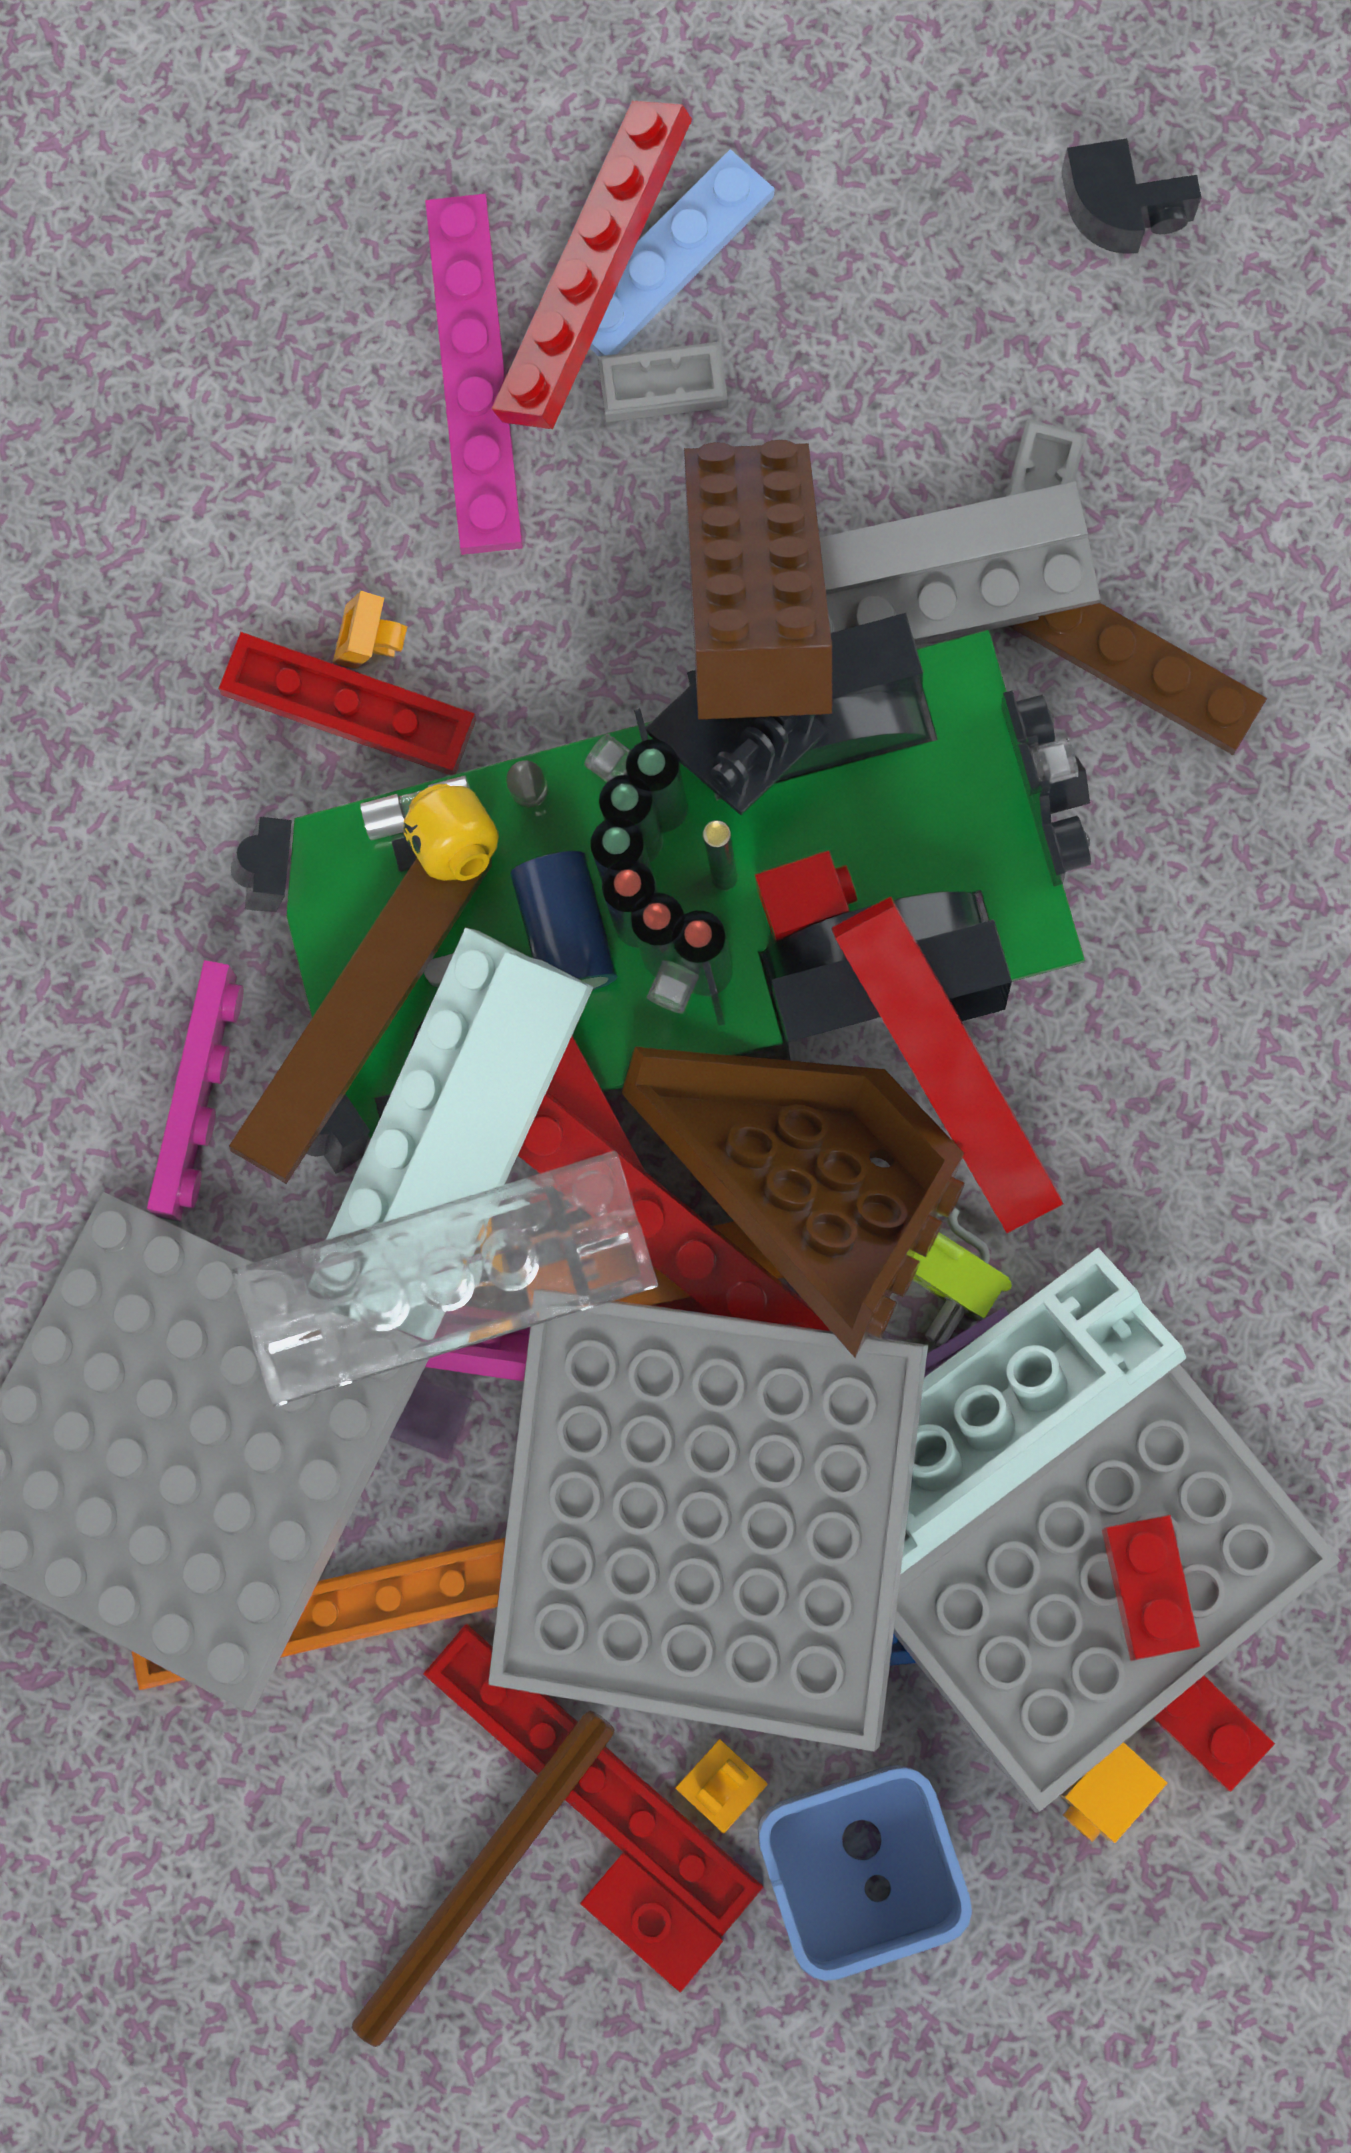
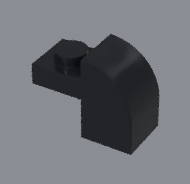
[1061,138,1202,254]

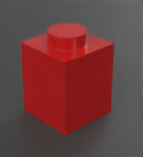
[755,850,858,943]

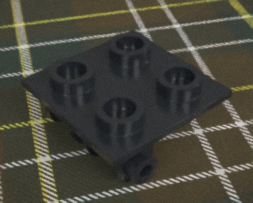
[646,681,829,815]

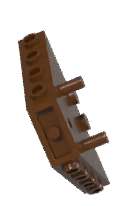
[622,1047,965,1358]

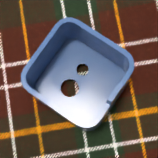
[757,1765,972,1981]

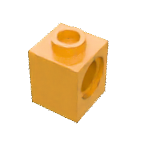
[1060,1742,1168,1843]

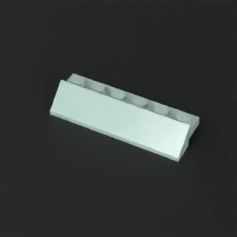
[307,928,594,1341]
[901,1248,1186,1574]

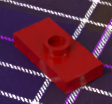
[580,1852,724,1993]

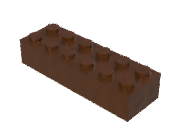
[684,440,832,719]

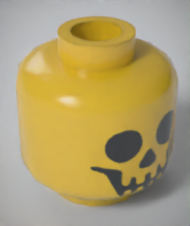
[403,784,499,881]

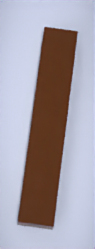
[229,858,492,1184]

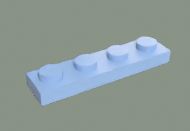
[590,149,775,356]

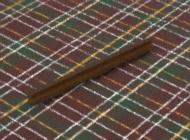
[352,1711,615,2047]

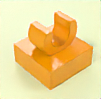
[333,591,407,669]
[675,1738,768,1834]

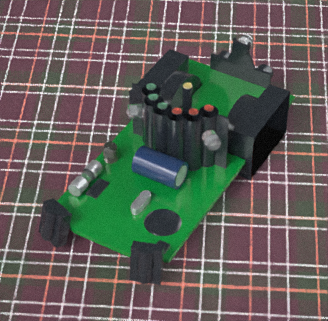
[231,613,1091,1174]

